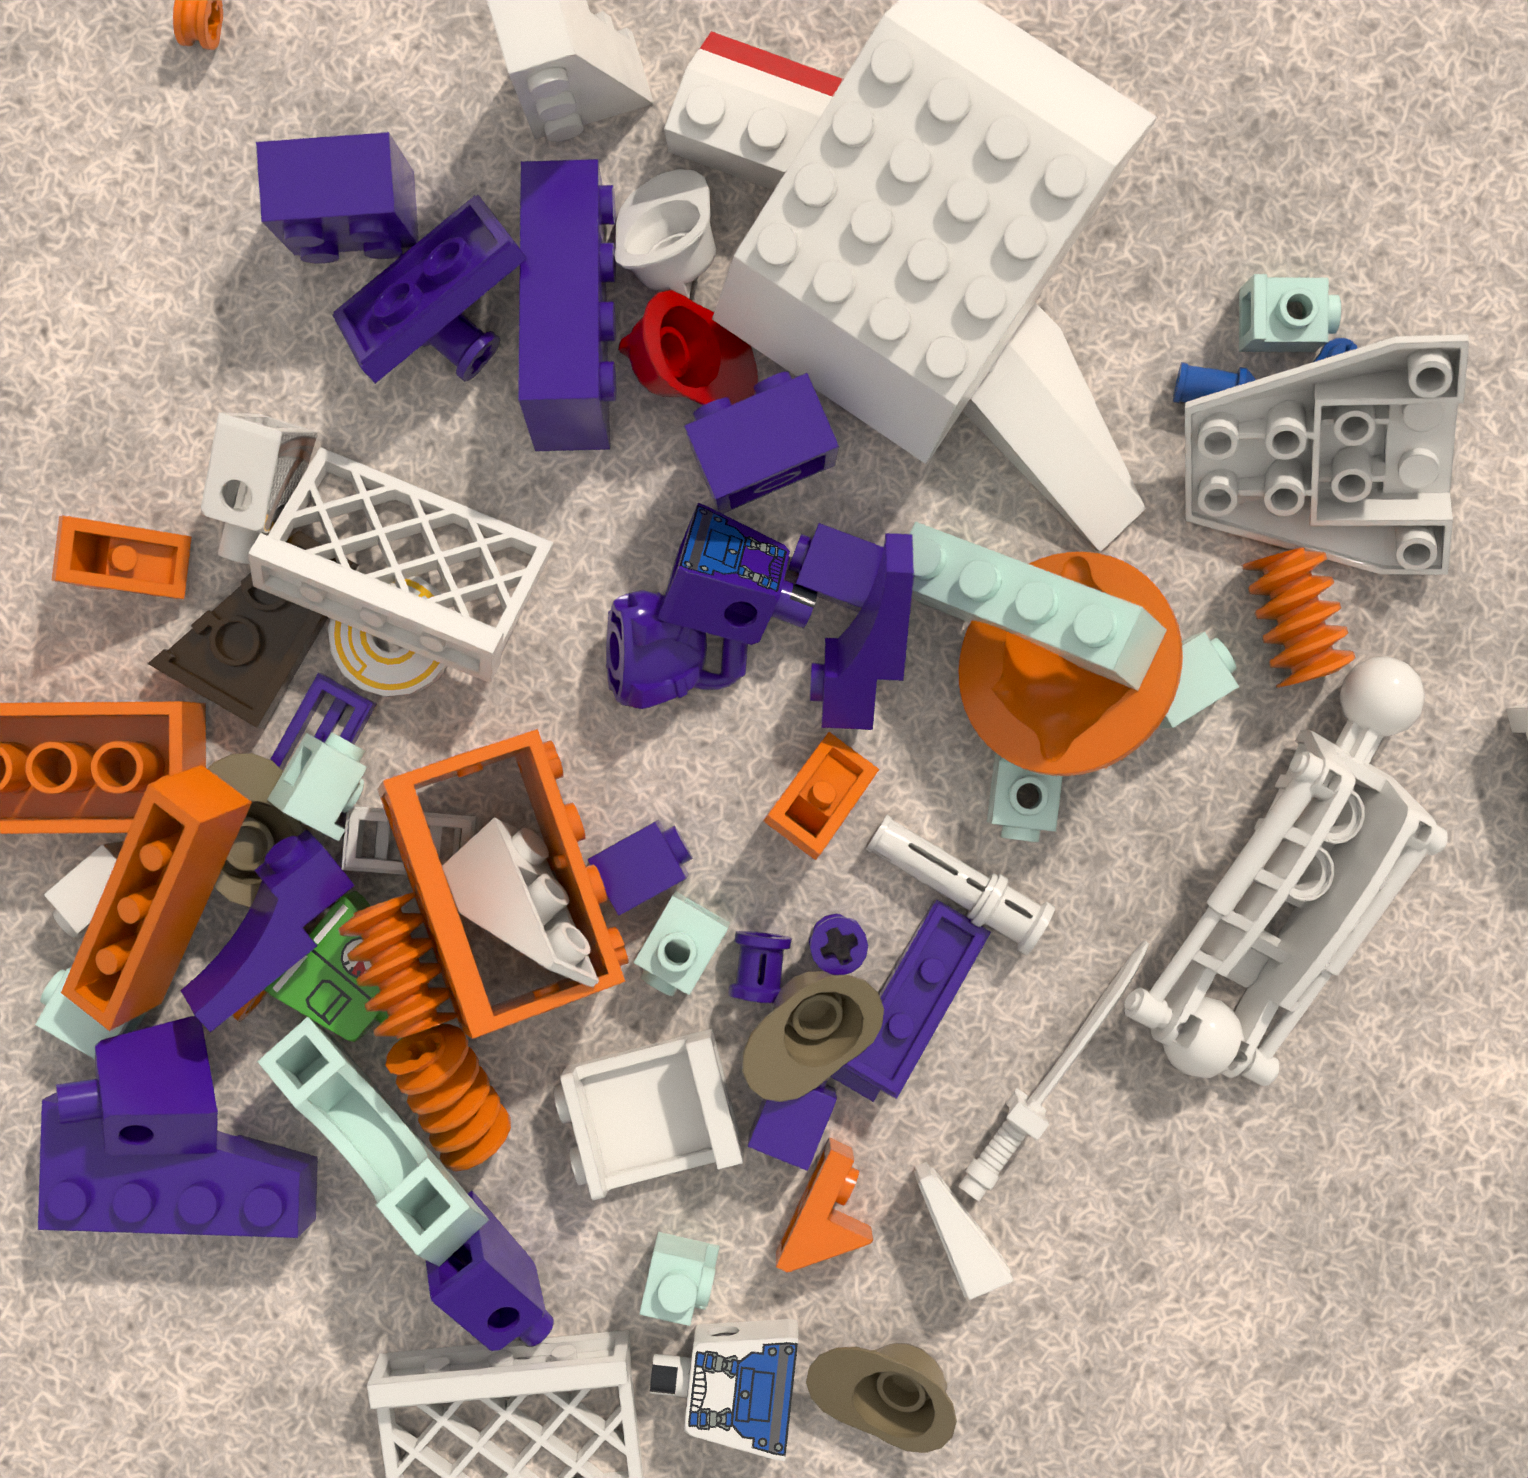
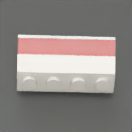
[664,31,843,190]

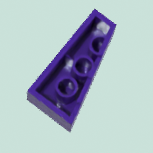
[38,1093,318,1238]

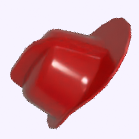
[618,290,758,406]

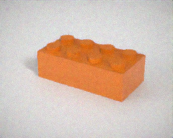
[0,701,206,834]

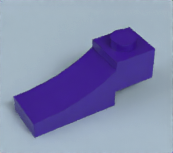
[810,533,914,730]
[180,829,355,1032]

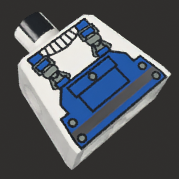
[650,1319,798,1461]

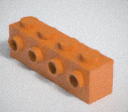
[61,764,252,1031]

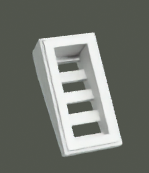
[340,806,476,877]
[913,1162,1014,1300]

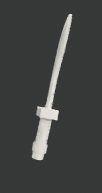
[959,940,1149,1201]

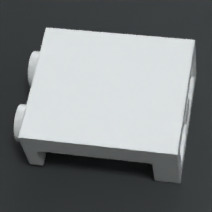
[554,1029,744,1201]

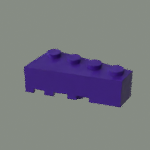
[518,159,616,452]

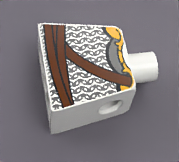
[201,412,318,564]

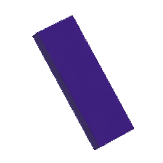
[842,899,991,1099]

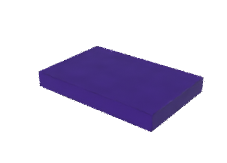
[332,195,528,384]

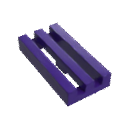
[270,673,377,771]

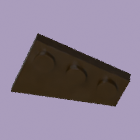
[148,530,359,728]

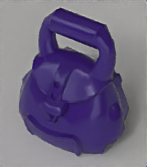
[606,590,748,709]

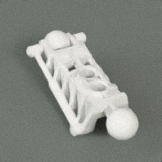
[1124,656,1448,1086]

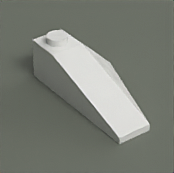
[963,302,1146,553]

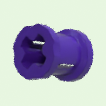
[422,313,501,382]
[809,913,868,975]
[728,931,792,1003]

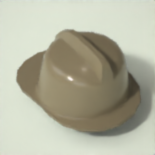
[208,753,303,907]
[742,971,884,1102]
[806,1343,957,1453]

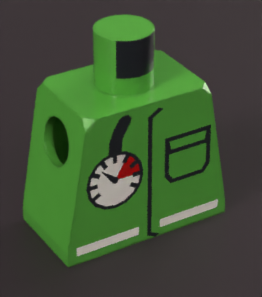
[264,891,403,1042]

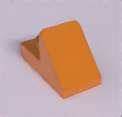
[51,515,192,599]
[763,732,880,860]
[776,1137,873,1273]

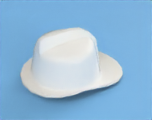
[614,169,716,298]

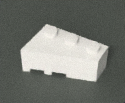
[487,0,654,142]

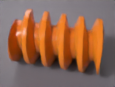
[1241,547,1356,688]
[338,891,459,1039]
[385,1024,511,1172]

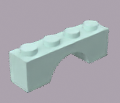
[910,521,1167,691]
[257,1017,489,1266]

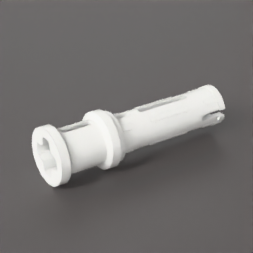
[866,815,1055,956]

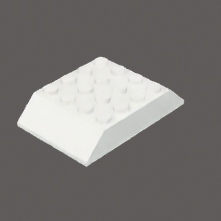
[712,0,1157,464]

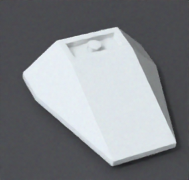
[1185,335,1469,575]

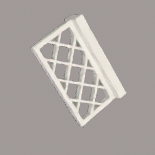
[248,447,553,683]
[367,1330,644,1478]

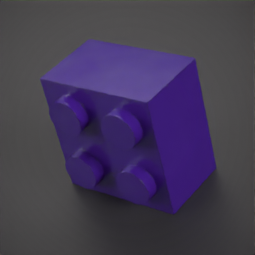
[256,132,419,264]
[684,371,839,514]

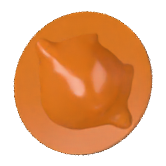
[958,551,1183,776]

